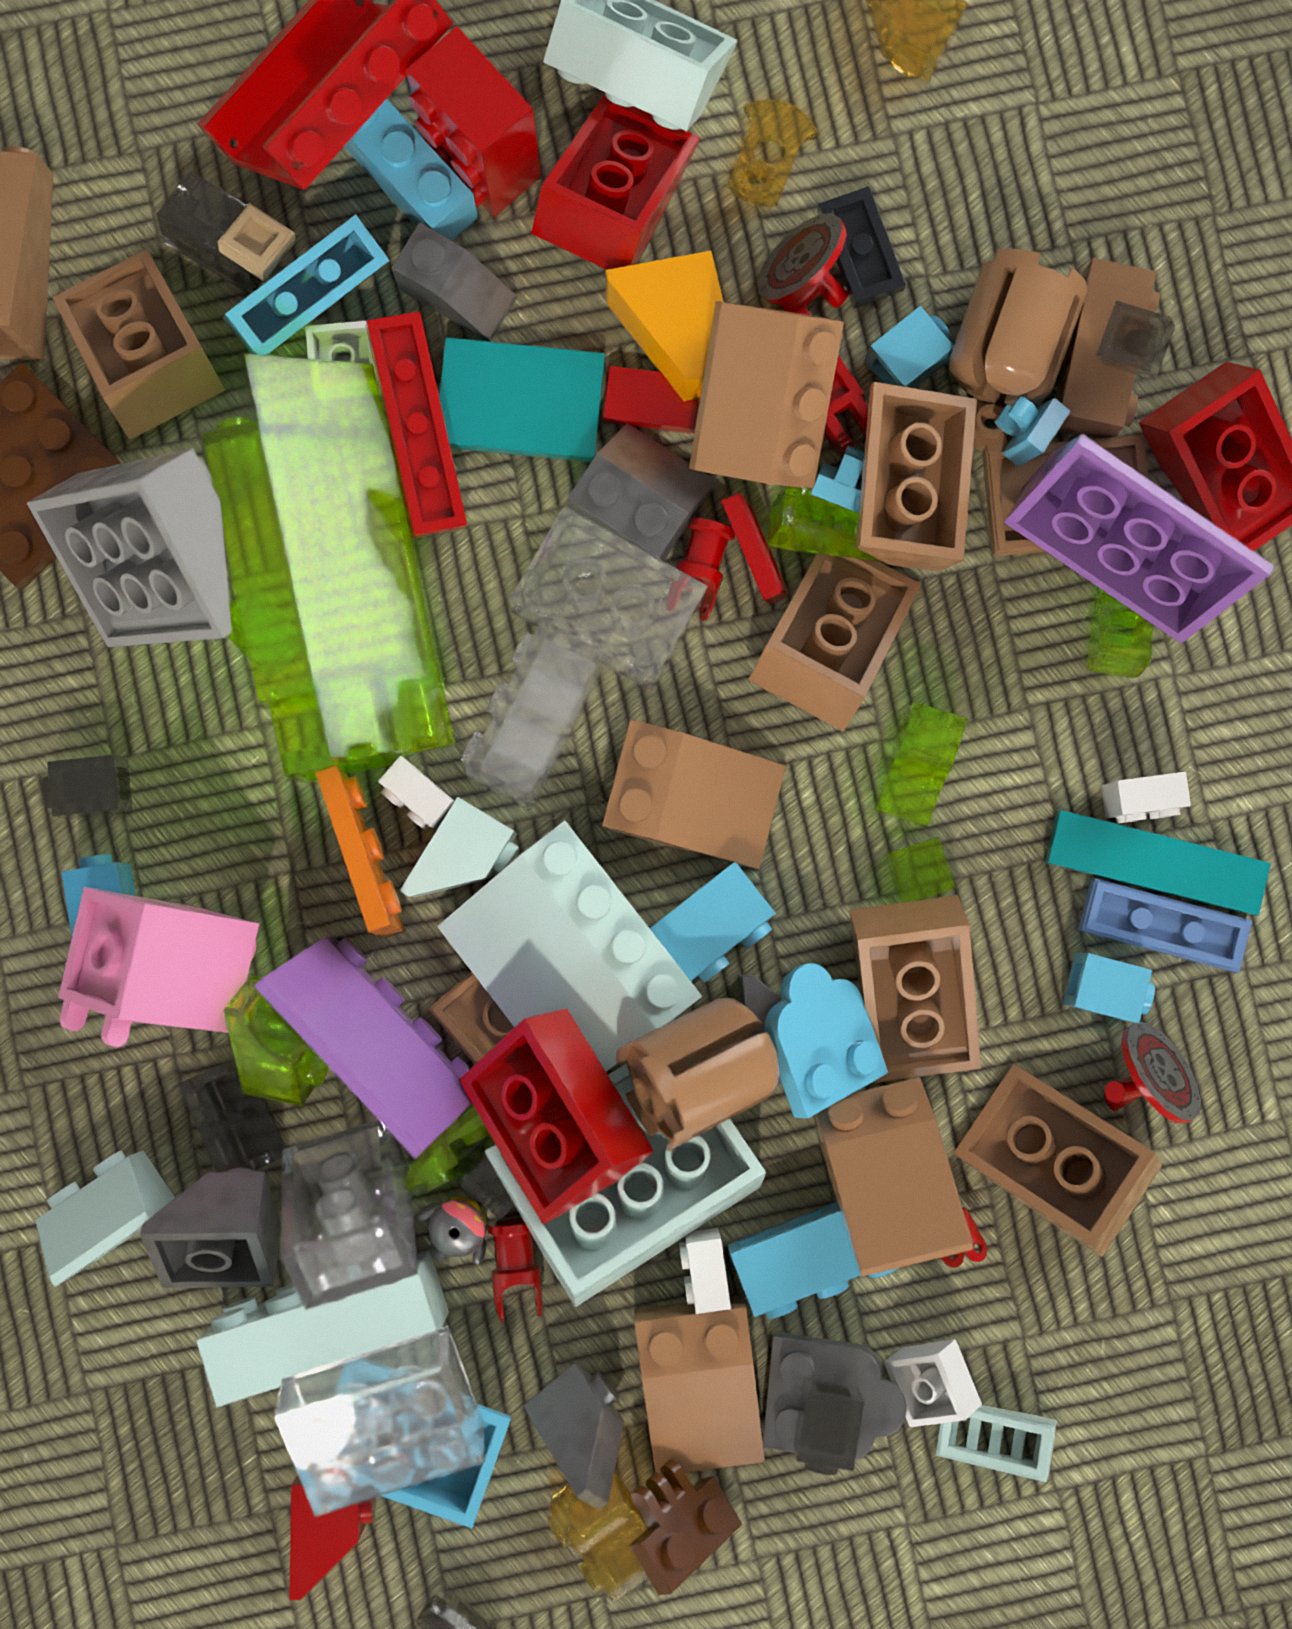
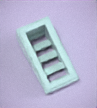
[936,1405,1057,1482]

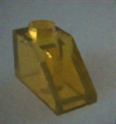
[866,0,968,82]

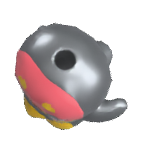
[416,1196,487,1265]

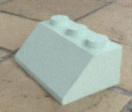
[543,0,737,131]

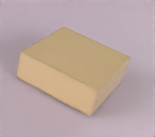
[217,203,296,281]

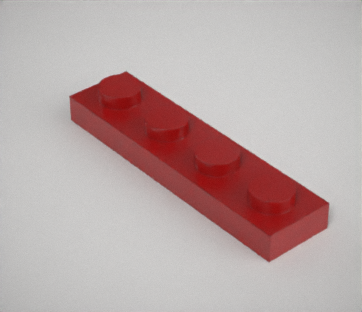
[365,311,467,538]

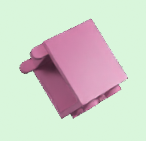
[58,887,259,1047]

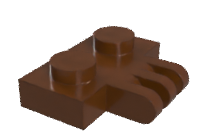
[629,1460,742,1595]

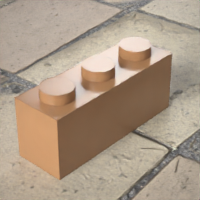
[1055,258,1160,438]

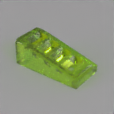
[767,486,878,561]
[1087,586,1153,678]

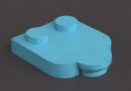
[764,963,888,1119]

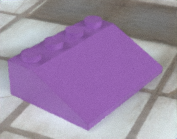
[1004,434,1274,644]
[255,937,472,1158]

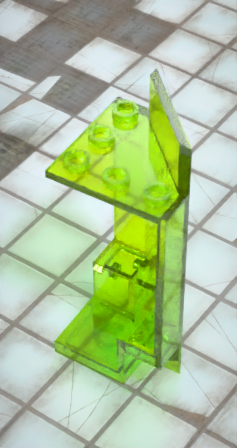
[202,354,455,784]

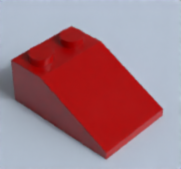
[531,93,700,270]
[1138,361,1292,552]

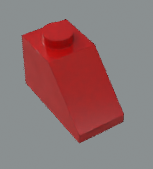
[289,1469,376,1600]

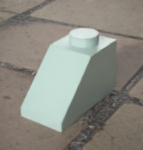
[400,797,519,897]

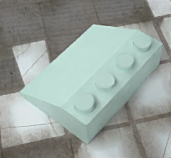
[437,821,702,1072]
[485,1064,766,1307]

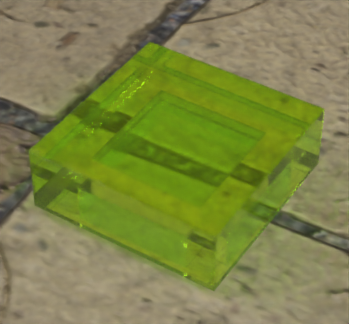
[885,837,956,903]

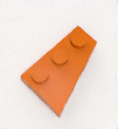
[315,765,405,938]

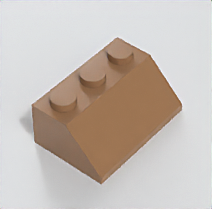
[689,301,844,488]
[856,382,977,572]

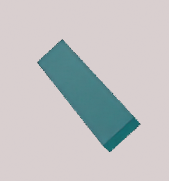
[1044,810,1271,916]

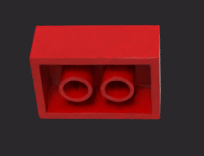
[406,26,541,218]

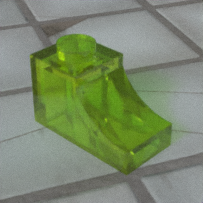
[874,702,968,827]
[223,975,329,1106]

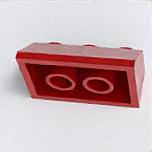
[459,1008,654,1224]

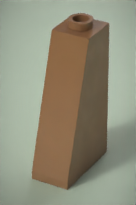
[0,146,54,360]

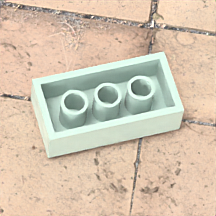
[196,1246,449,1407]

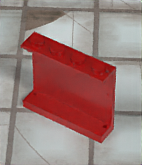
[197,0,454,190]

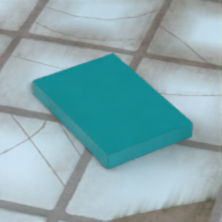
[439,338,605,462]

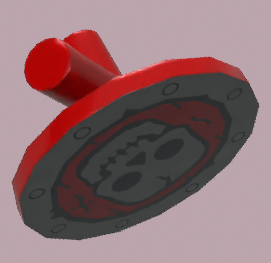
[758,213,848,313]
[1104,1022,1201,1124]

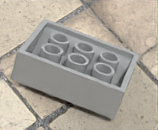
[26,448,232,647]

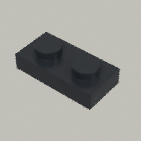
[817,186,906,309]

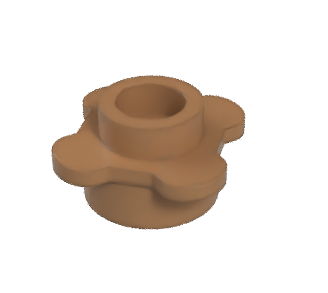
[973,397,1009,455]

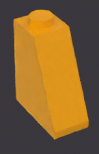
[605,251,724,402]

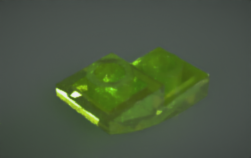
[404,1106,490,1192]

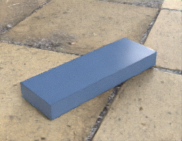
[1077,878,1252,973]

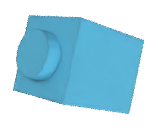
[864,306,954,388]
[1062,952,1155,1024]

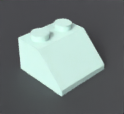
[35,1150,175,1287]

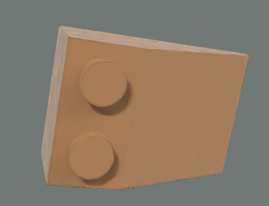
[52,249,226,440]
[748,534,921,732]
[602,719,786,870]
[850,895,981,1083]
[953,1063,1162,1257]
[815,1077,973,1277]
[634,1294,765,1474]

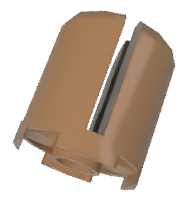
[948,249,1088,406]
[616,998,779,1151]

